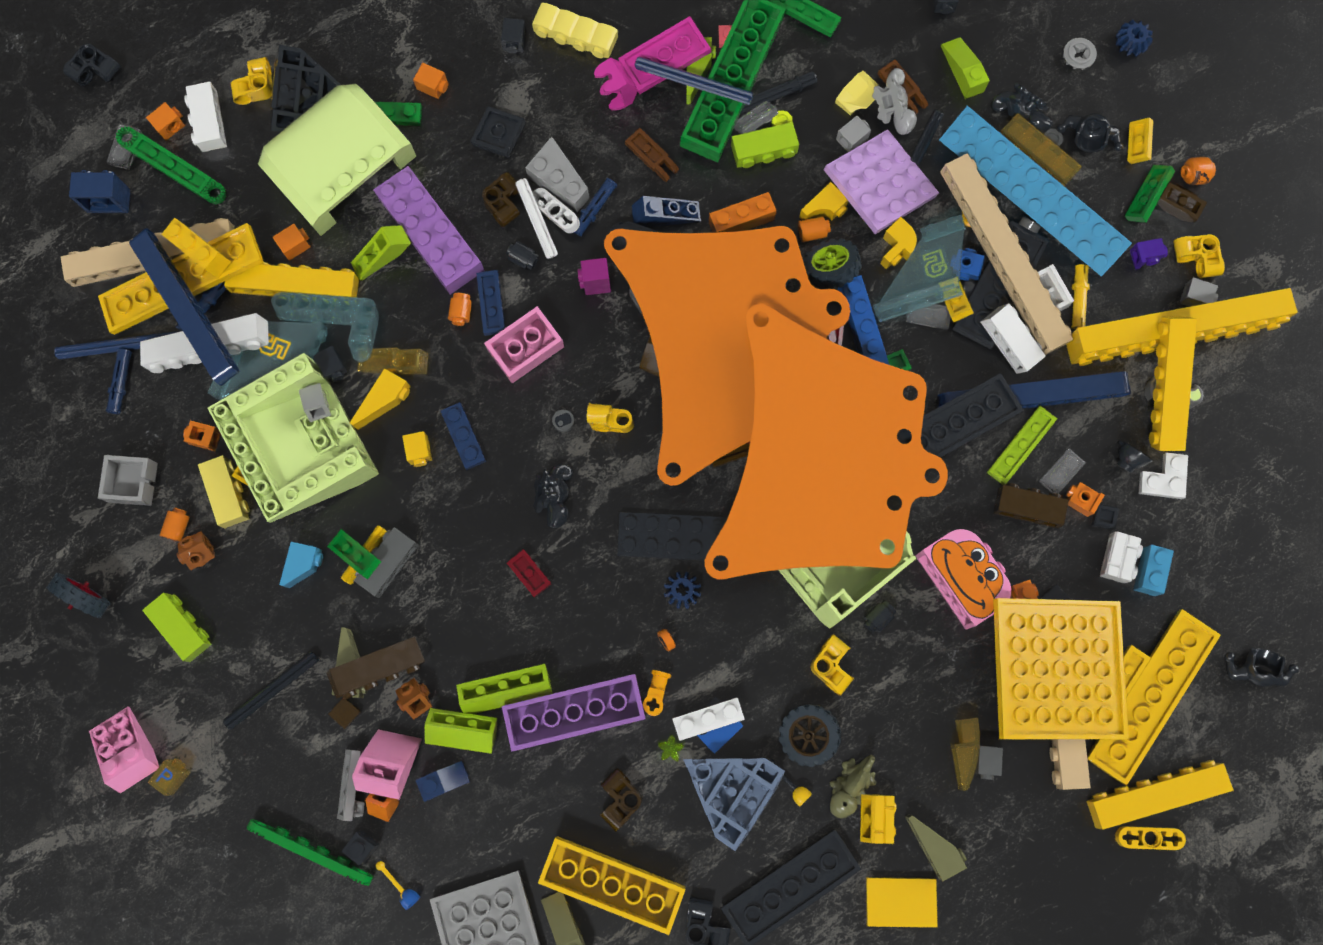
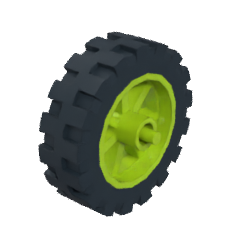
[803,239,862,289]

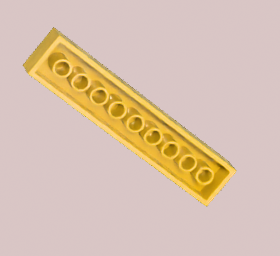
[1066,288,1298,366]

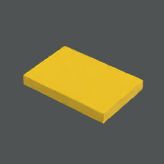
[866,877,937,927]

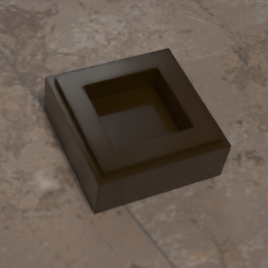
[328,698,361,729]

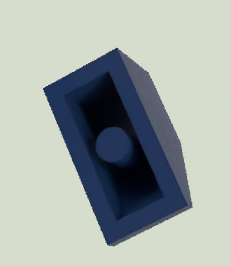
[415,761,470,802]

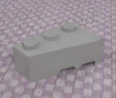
[525,137,589,214]

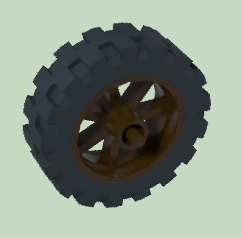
[779,704,841,767]

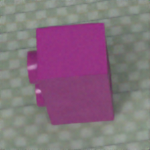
[577,258,611,295]

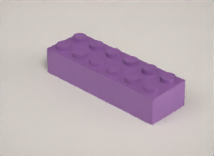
[374,166,484,295]
[502,674,646,752]

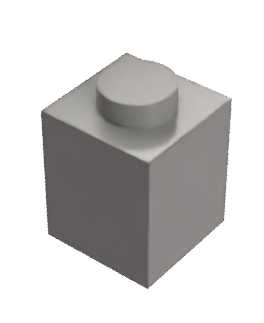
[836,116,871,152]
[1180,277,1218,307]
[299,383,331,422]

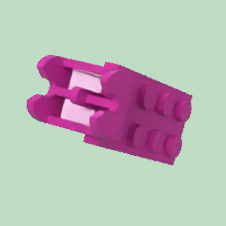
[594,16,711,110]

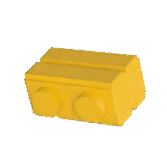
[860,794,896,844]

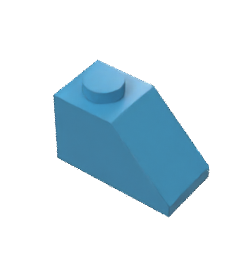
[279,542,323,588]

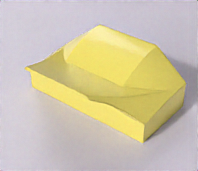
[835,71,878,116]

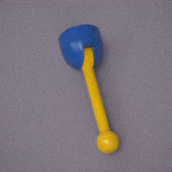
[376,861,420,910]

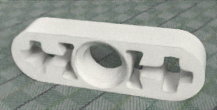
[533,188,580,233]

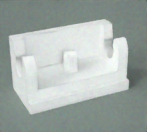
[1038,264,1074,311]

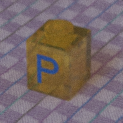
[148,758,190,796]

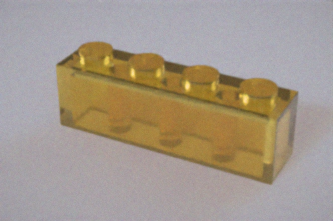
[1000,113,1082,187]

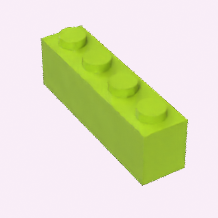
[456,664,553,714]

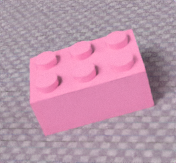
[484,306,564,383]

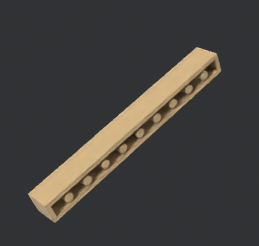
[940,153,1073,355]

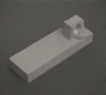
[337,749,365,821]

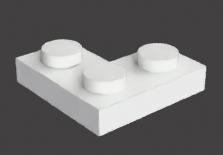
[1139,453,1188,499]

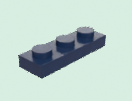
[476,270,505,336]
[441,402,486,470]

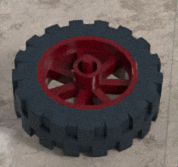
[46,573,110,618]

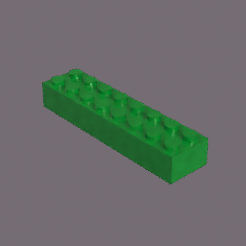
[680,0,786,163]

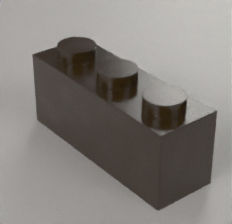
[993,483,1069,528]

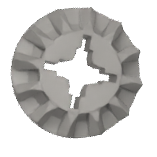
[1063,38,1097,70]

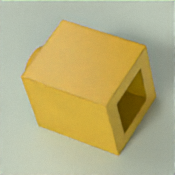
[403,431,432,467]

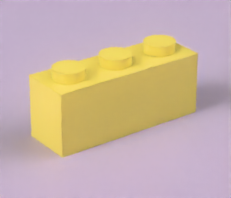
[198,455,250,528]

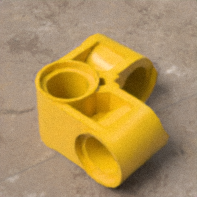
[231,57,273,105]
[1173,234,1225,278]
[587,403,634,433]
[811,634,854,696]

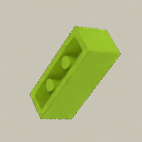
[731,122,799,168]
[142,593,212,662]
[425,708,497,754]

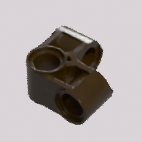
[482,172,520,228]
[600,768,642,832]

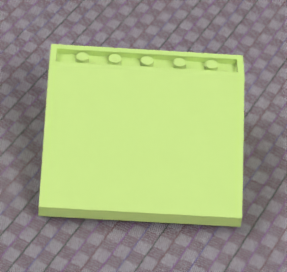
[208,353,379,523]

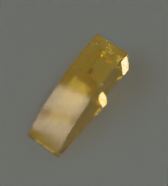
[357,347,428,374]
[951,718,980,791]

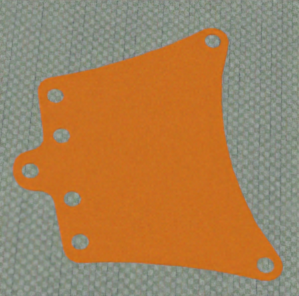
[604,226,850,486]
[705,304,948,579]

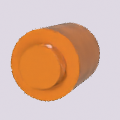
[798,216,831,242]
[159,508,190,542]

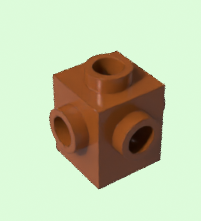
[177,531,215,570]
[395,678,432,720]

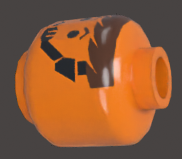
[1181,157,1216,185]

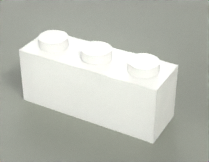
[184,82,227,152]
[981,304,1045,374]
[673,698,745,741]

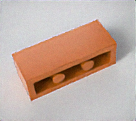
[709,192,776,233]

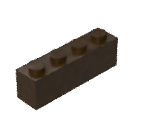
[326,637,425,700]

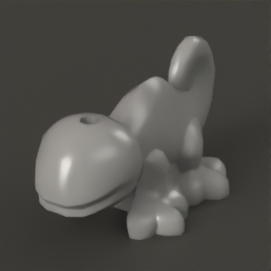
[872,68,917,135]

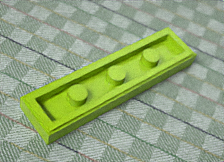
[987,406,1057,485]

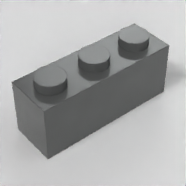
[354,527,419,598]

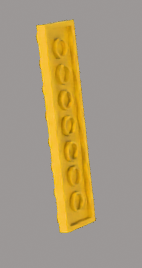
[98,223,264,335]
[1087,609,1221,785]

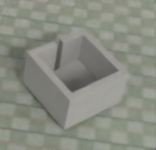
[98,455,158,506]

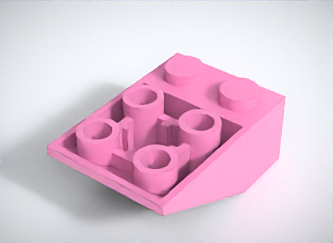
[89,707,160,793]
[352,729,422,800]

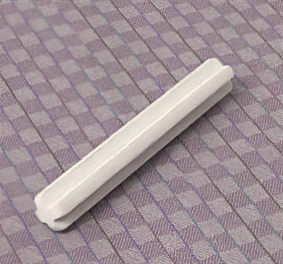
[516,178,558,259]

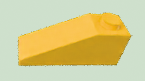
[350,368,410,430]

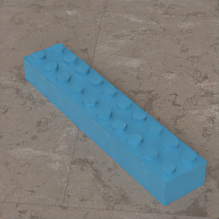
[939,106,1132,277]

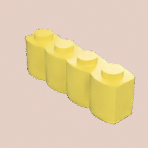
[532,3,618,58]

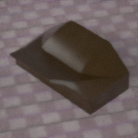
[1158,182,1207,223]

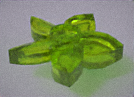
[657,735,685,762]

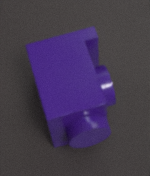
[1130,238,1168,270]

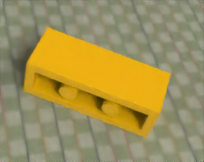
[161,218,231,278]

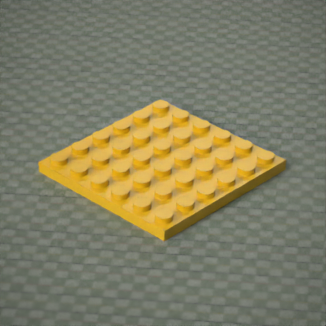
[993,598,1128,739]

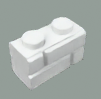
[1100,532,1143,583]

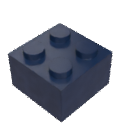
[69,170,130,213]

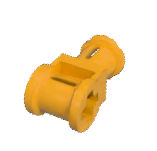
[643,670,671,716]

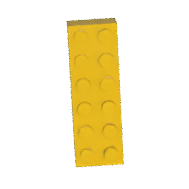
[538,836,686,935]

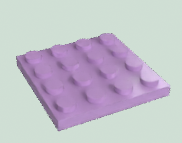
[824,130,939,234]

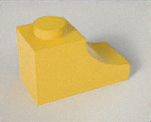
[799,182,848,221]

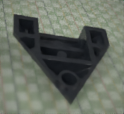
[271,45,341,132]

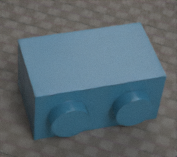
[1133,545,1174,596]

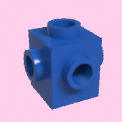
[950,248,985,281]

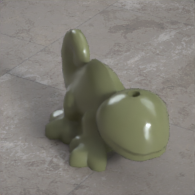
[830,755,876,819]

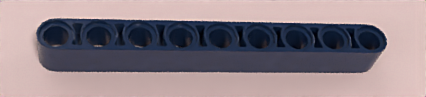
[129,228,240,386]
[937,372,1131,409]

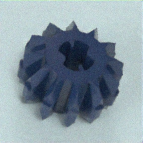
[1116,19,1153,57]
[664,572,701,609]

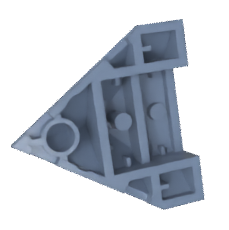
[683,758,785,851]

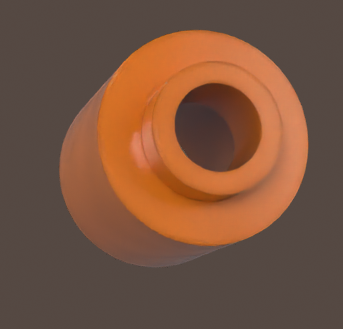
[448,293,472,326]

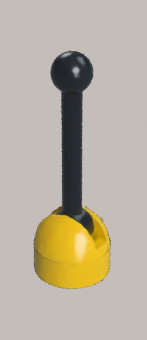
[768,759,812,807]

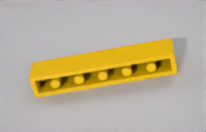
[224,262,359,303]
[1149,317,1197,451]
[1087,760,1234,830]

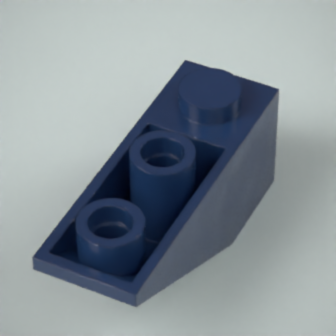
[632,196,701,227]

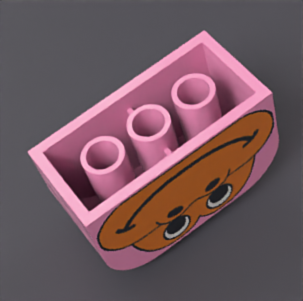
[915,529,1011,629]

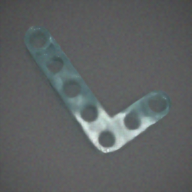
[271,292,379,362]

